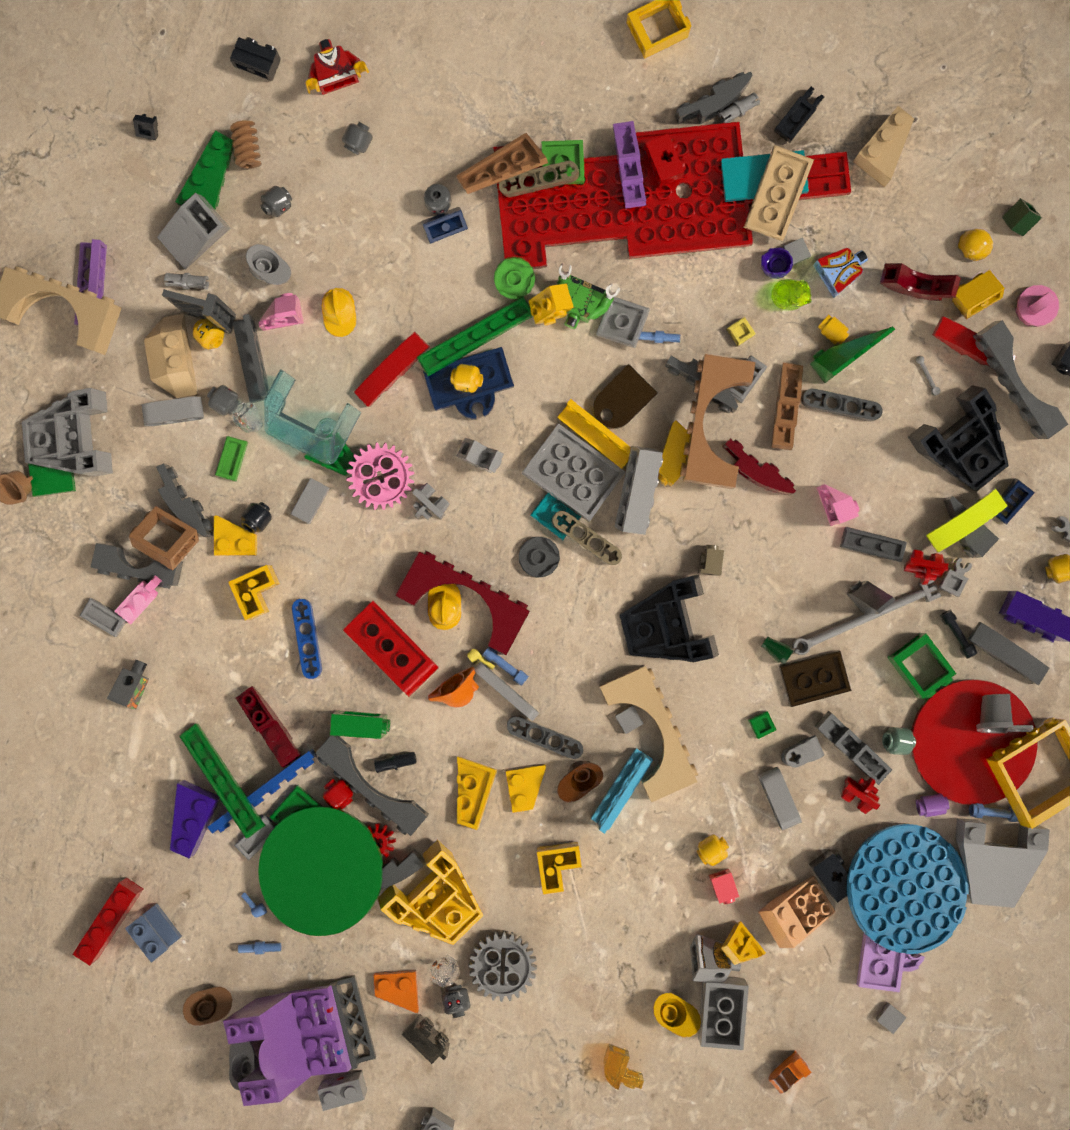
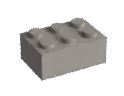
[698,977,749,1050]

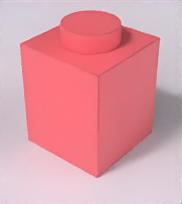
[709,869,739,904]

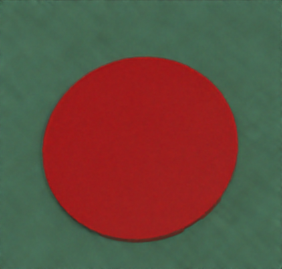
[911,679,1038,805]

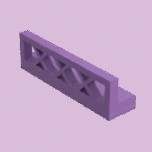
[74,239,107,325]

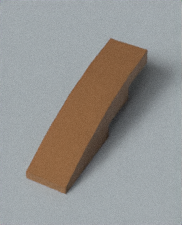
[771,363,803,450]

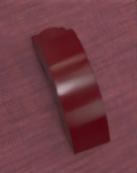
[880,263,961,301]

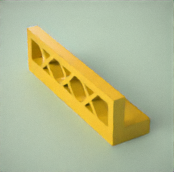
[557,399,631,469]

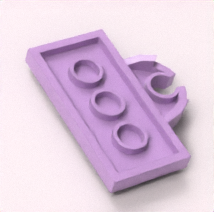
[856,933,925,992]

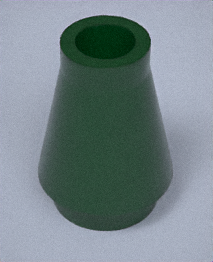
[761,637,793,665]

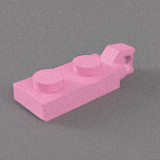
[115,575,162,624]

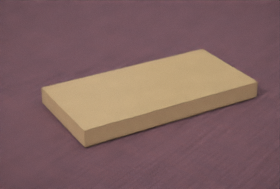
[743,145,814,242]

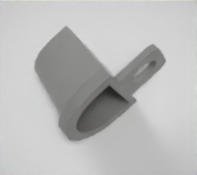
[976,694,1033,734]

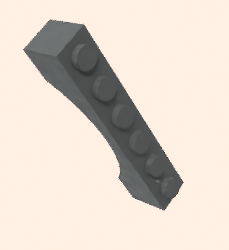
[973,320,1069,439]
[315,735,429,836]

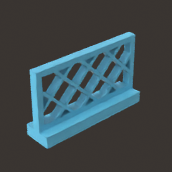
[591,748,653,834]

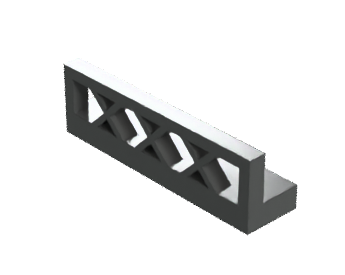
[232,314,272,403]
[330,975,376,1070]

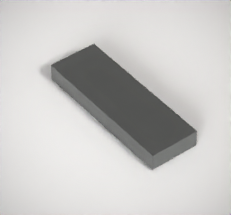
[840,527,907,562]

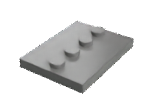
[522,423,625,522]

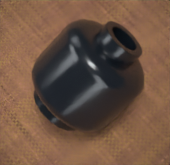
[240,502,272,534]

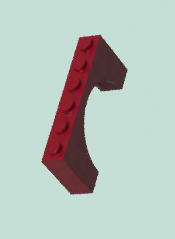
[395,551,530,655]

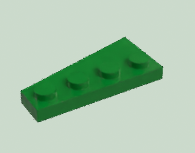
[175,130,234,210]

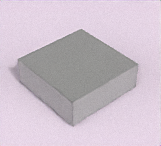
[783,237,811,265]
[615,705,644,734]
[875,1002,906,1034]

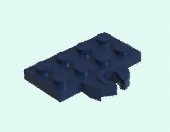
[423,347,514,420]

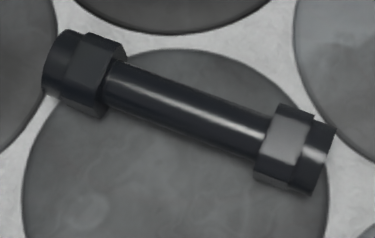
[940,609,978,659]

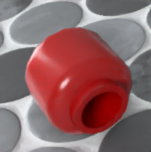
[322,778,353,810]

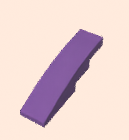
[613,121,646,208]

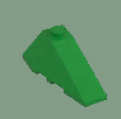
[810,326,895,383]

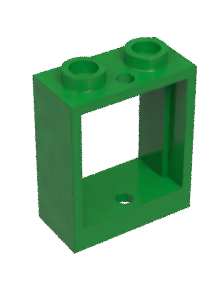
[887,633,957,699]
[330,710,391,739]

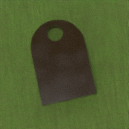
[593,364,658,429]

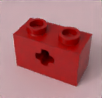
[644,133,686,188]

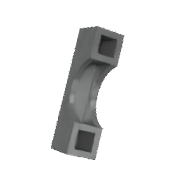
[91,543,183,589]

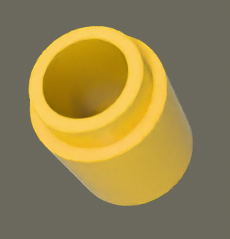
[818,314,849,345]

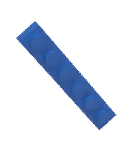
[207,749,317,834]

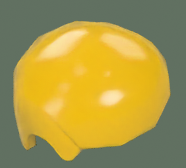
[958,229,993,261]

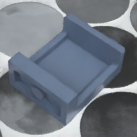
[125,904,182,963]

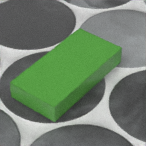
[215,436,248,482]

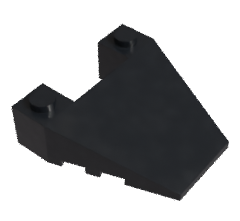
[908,385,1009,492]
[620,574,719,663]

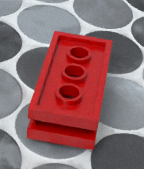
[343,601,439,697]

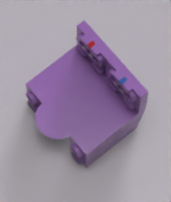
[223,985,351,1106]

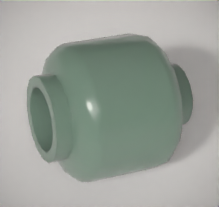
[882,727,916,755]

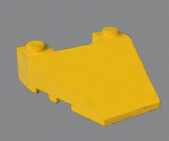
[377,839,483,945]

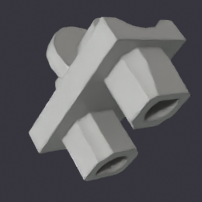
[412,483,450,520]

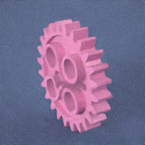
[346,442,414,510]

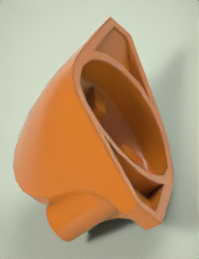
[428,667,479,707]

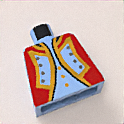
[813,248,868,298]

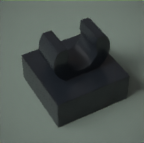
[133,114,159,141]

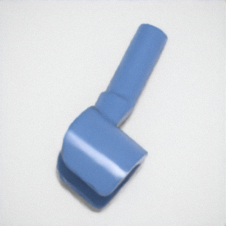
[241,893,267,917]

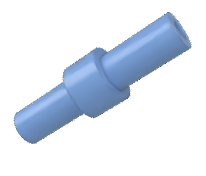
[639,330,681,343]
[238,941,282,955]

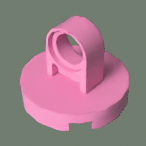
[1015,285,1059,327]

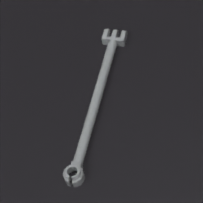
[792,580,941,655]

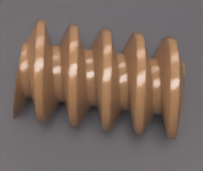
[230,120,262,169]

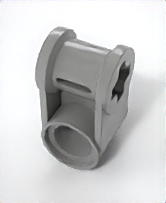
[781,735,824,768]

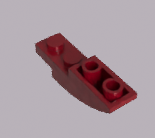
[722,438,796,495]
[235,686,301,767]

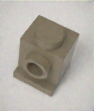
[698,545,724,576]

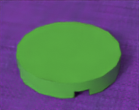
[494,257,535,299]

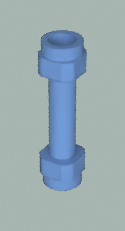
[482,647,529,686]
[969,803,1019,822]

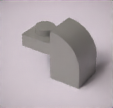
[456,438,504,473]

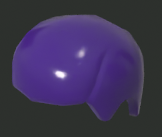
[761,248,793,279]

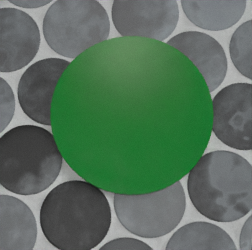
[258,807,383,936]

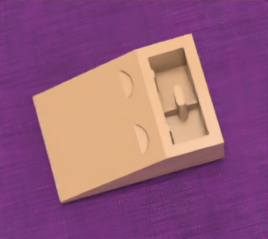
[758,876,836,948]

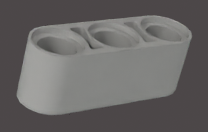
[141,397,204,426]
[758,766,802,831]

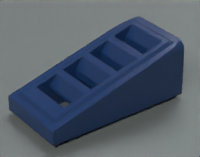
[996,478,1035,525]

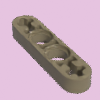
[499,161,579,197]
[552,511,622,565]

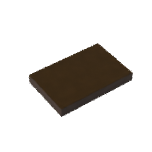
[779,651,852,707]

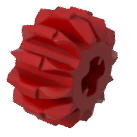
[367,823,396,857]

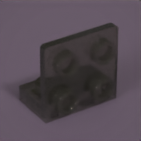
[402,1014,450,1064]

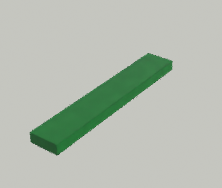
[417,297,533,376]
[179,723,265,838]

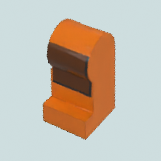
[768,1051,812,1094]

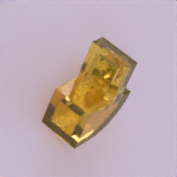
[603,1044,644,1090]

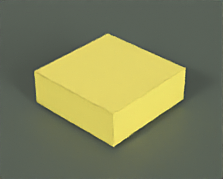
[726,317,756,347]

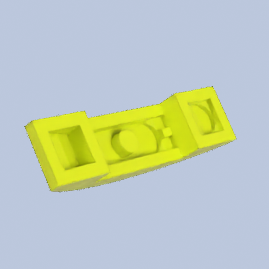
[926,489,1007,553]

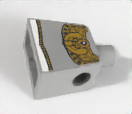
[690,935,741,982]

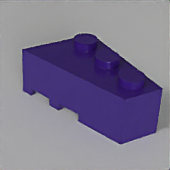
[999,591,1070,643]
[170,780,220,859]

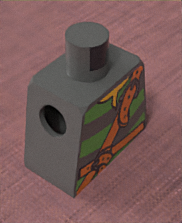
[107,660,149,709]

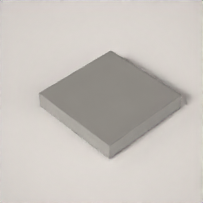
[596,297,650,348]

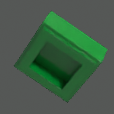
[748,711,777,739]

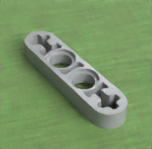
[472,660,539,721]

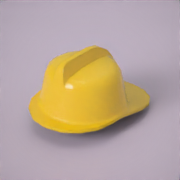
[321,288,356,337]
[428,584,461,630]
[653,993,701,1037]

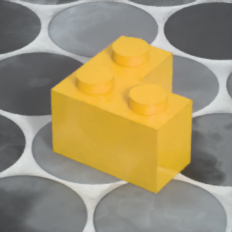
[228,565,280,621]
[537,842,582,894]

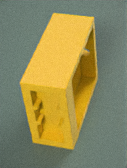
[626,0,691,59]

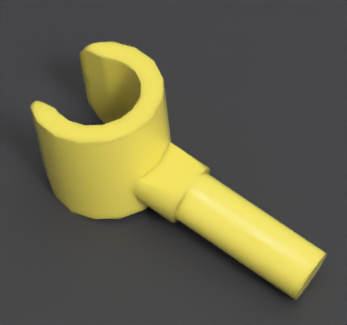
[467,649,495,670]

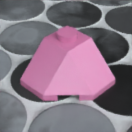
[258,293,304,331]
[816,484,859,526]

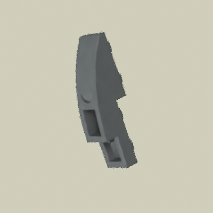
[675,72,753,124]
[665,356,738,413]
[156,463,213,537]

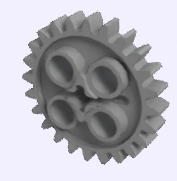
[469,931,537,1002]

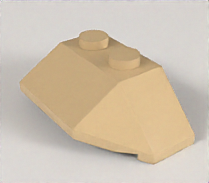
[144,314,198,399]

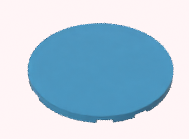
[847,824,969,954]

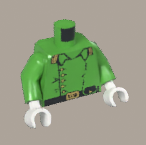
[557,263,620,329]

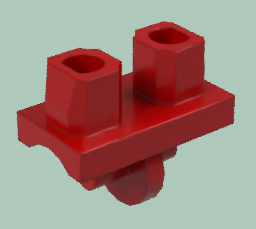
[904,550,948,585]
[841,776,880,814]

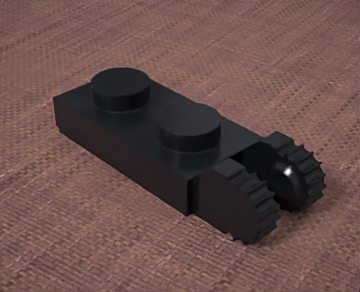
[774,86,825,143]

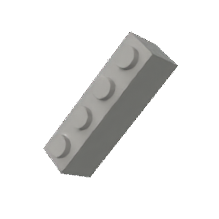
[615,446,663,535]

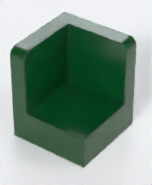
[1002,198,1042,236]

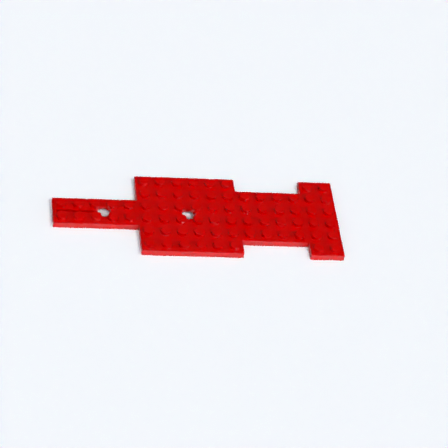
[493,122,851,269]

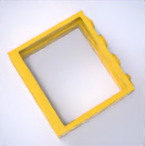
[986,717,1070,829]

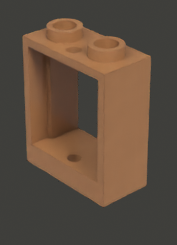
[129,506,199,571]

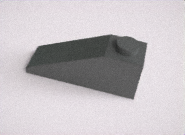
[944,496,999,558]
[847,580,895,614]

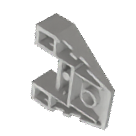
[22,388,113,476]
[955,818,1050,908]

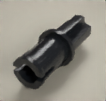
[374,752,417,773]

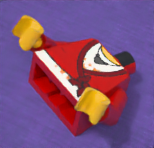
[305,39,369,95]

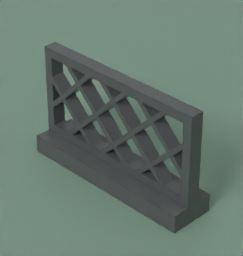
[162,289,236,334]

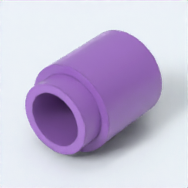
[916,793,949,817]

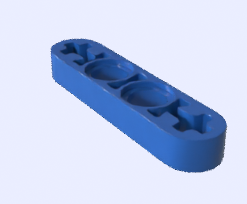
[292,599,322,679]

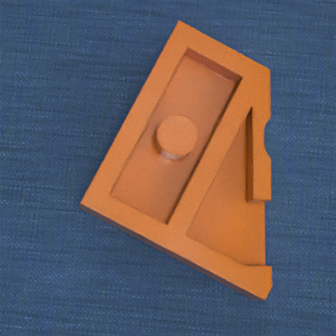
[374,970,419,1013]

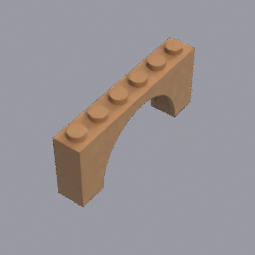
[680,354,756,489]

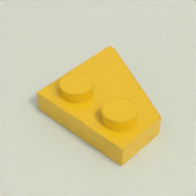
[214,516,257,556]
[506,764,546,813]

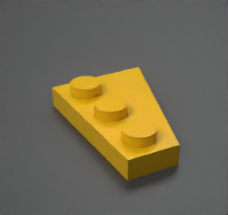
[457,756,497,830]

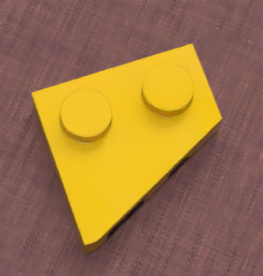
[721,921,766,965]

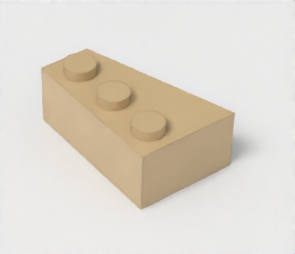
[853,106,914,188]

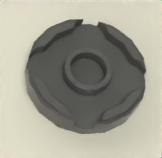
[519,537,560,578]

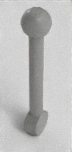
[916,356,940,396]

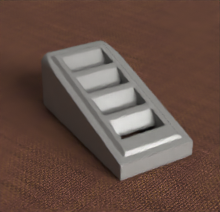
[728,355,767,403]

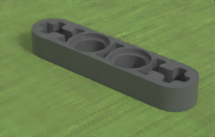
[801,388,883,422]
[507,716,584,759]

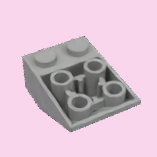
[157,193,231,270]

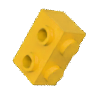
[952,270,1005,320]
[528,284,574,326]

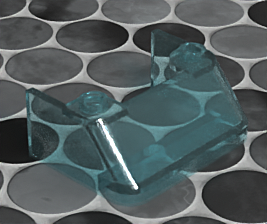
[264,369,361,464]

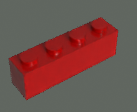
[72,878,144,966]

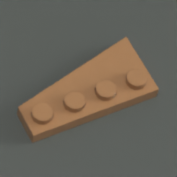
[456,133,548,194]

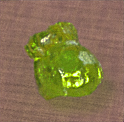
[771,279,812,310]

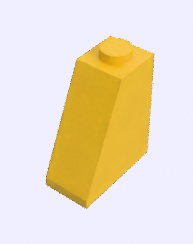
[658,420,690,486]

